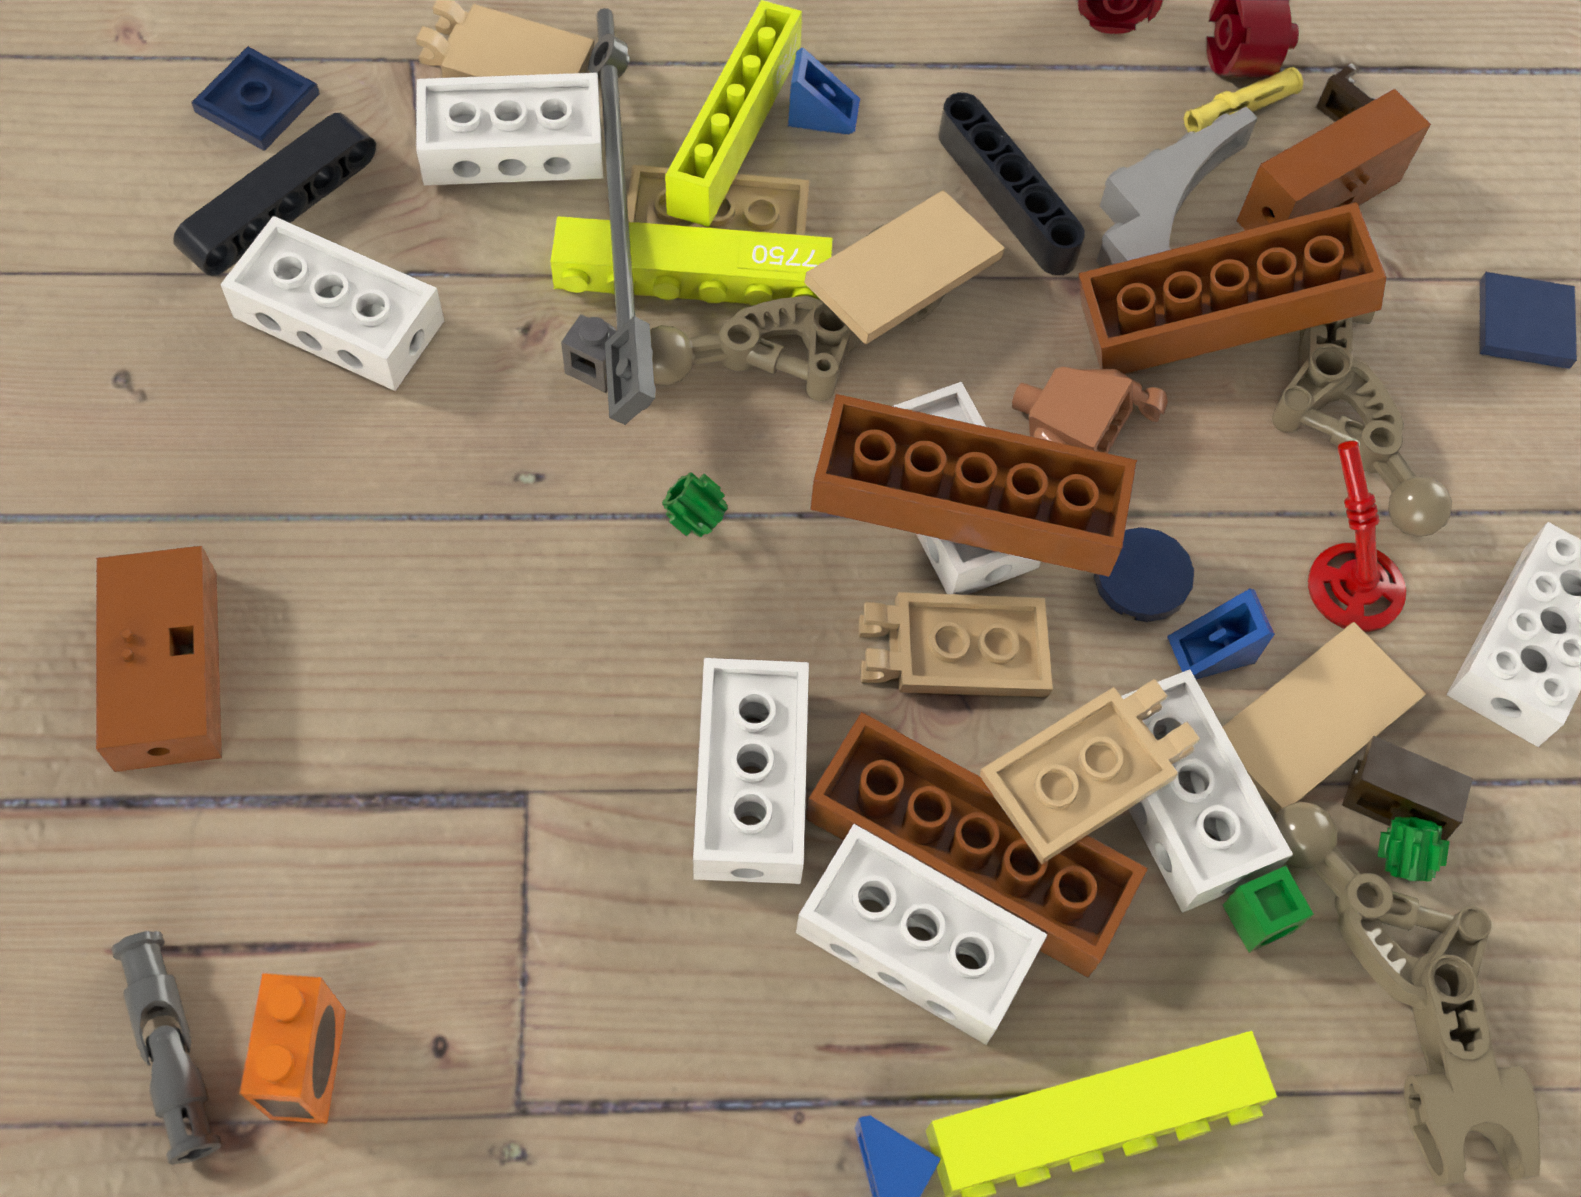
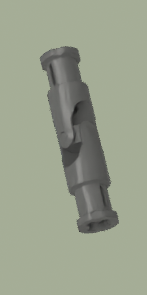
[111,931,222,1165]

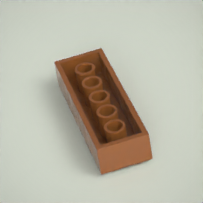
[1078,202,1387,374]
[810,394,1137,577]
[806,712,1148,978]

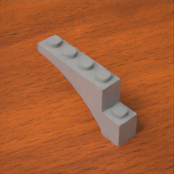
[1096,107,1258,267]

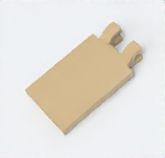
[416,0,594,78]
[859,592,1053,697]
[980,679,1200,864]

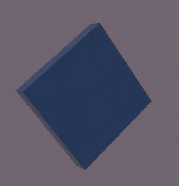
[191,46,320,151]
[1479,272,1577,369]

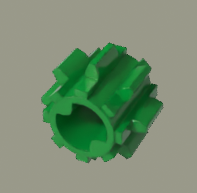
[662,472,728,537]
[1377,817,1450,882]

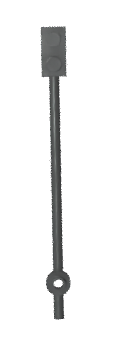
[588,8,656,425]

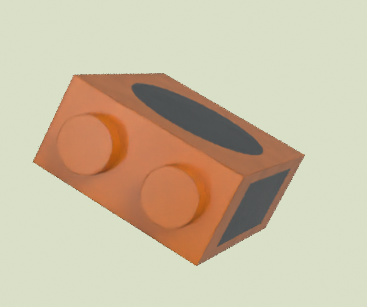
[239,973,346,1124]

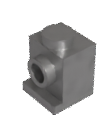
[561,314,617,393]

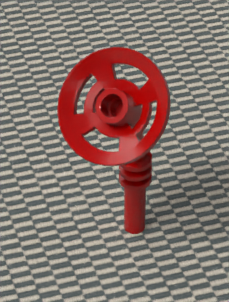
[1308,441,1406,632]

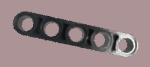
[939,92,1085,276]
[173,112,376,276]

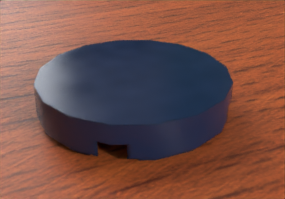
[1094,527,1195,622]

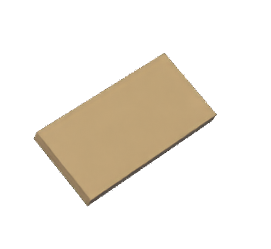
[627,165,809,235]
[804,190,1005,344]
[1222,622,1426,813]

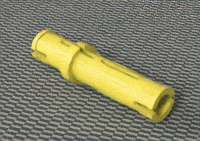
[1184,67,1303,132]

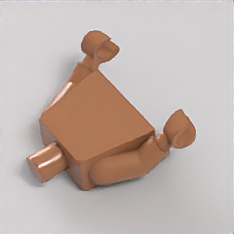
[1012,367,1168,453]

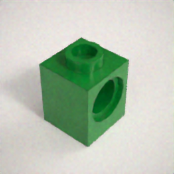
[1222,866,1314,953]

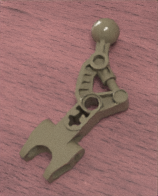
[650,222,946,401]
[1272,312,1452,537]
[1273,802,1540,1187]

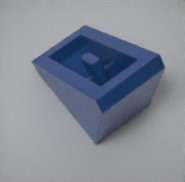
[788,47,860,135]
[1167,588,1275,679]
[854,1115,941,1197]

